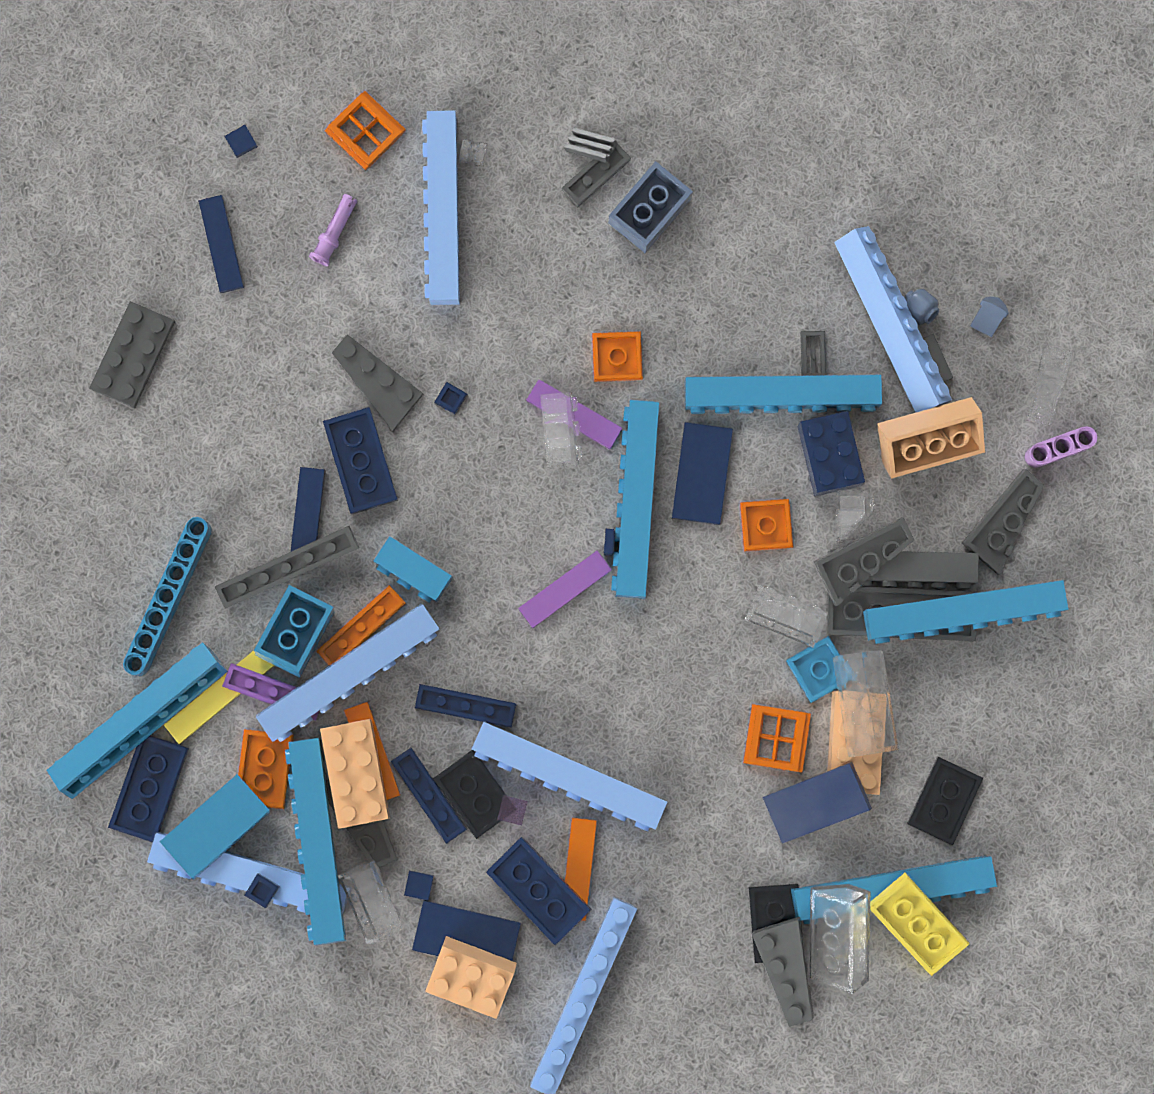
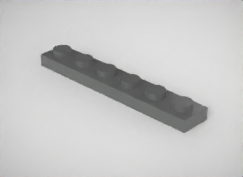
[215,526,360,609]

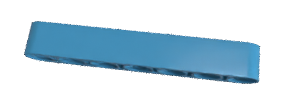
[123,517,212,676]

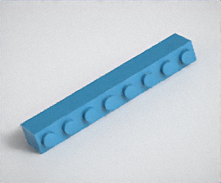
[684,375,882,414]
[611,400,659,599]
[863,580,1069,644]
[46,642,228,799]
[285,738,346,946]
[791,856,997,924]

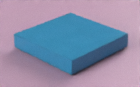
[786,636,854,703]

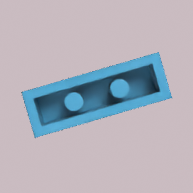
[374,536,453,603]

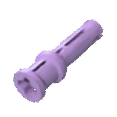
[309,194,358,266]

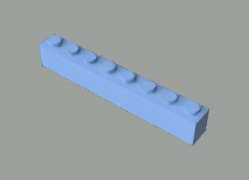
[422,110,460,305]
[834,226,952,413]
[256,604,439,742]
[472,722,667,832]
[147,832,351,913]
[530,897,637,1094]

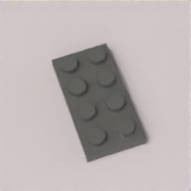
[89,301,175,409]

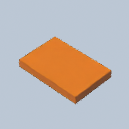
[238,729,294,809]

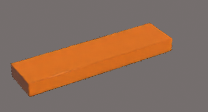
[316,585,406,665]
[344,702,401,800]
[565,818,597,921]

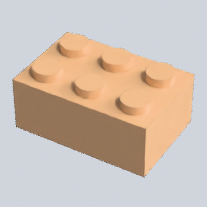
[425,936,517,1019]

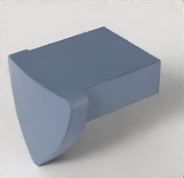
[970,297,1009,337]

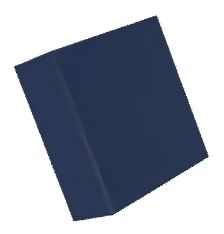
[224,125,258,158]
[434,382,468,415]
[603,528,615,556]
[404,870,434,900]
[244,873,280,909]

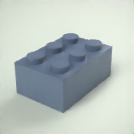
[608,161,693,253]

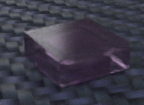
[497,795,528,826]

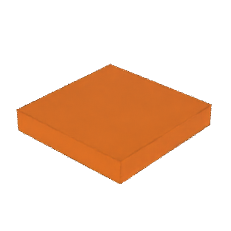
[592,331,643,382]
[740,499,793,552]

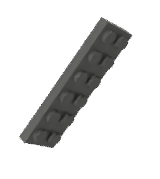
[827,587,977,642]

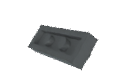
[562,143,631,207]

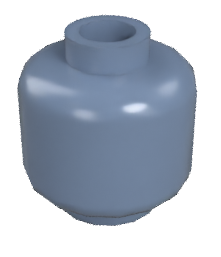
[904,289,940,325]

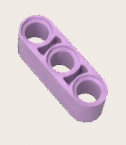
[1025,426,1097,468]

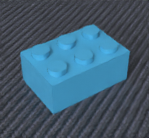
[254,585,335,678]

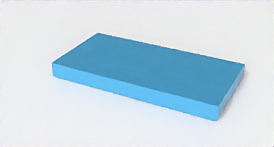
[159,774,270,880]

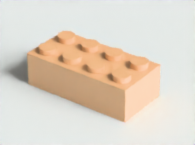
[877,397,985,479]
[827,691,885,795]
[320,719,390,829]

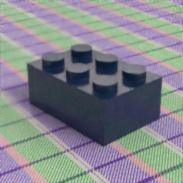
[797,411,865,497]

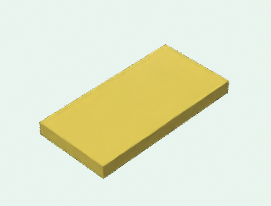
[867,872,970,976]

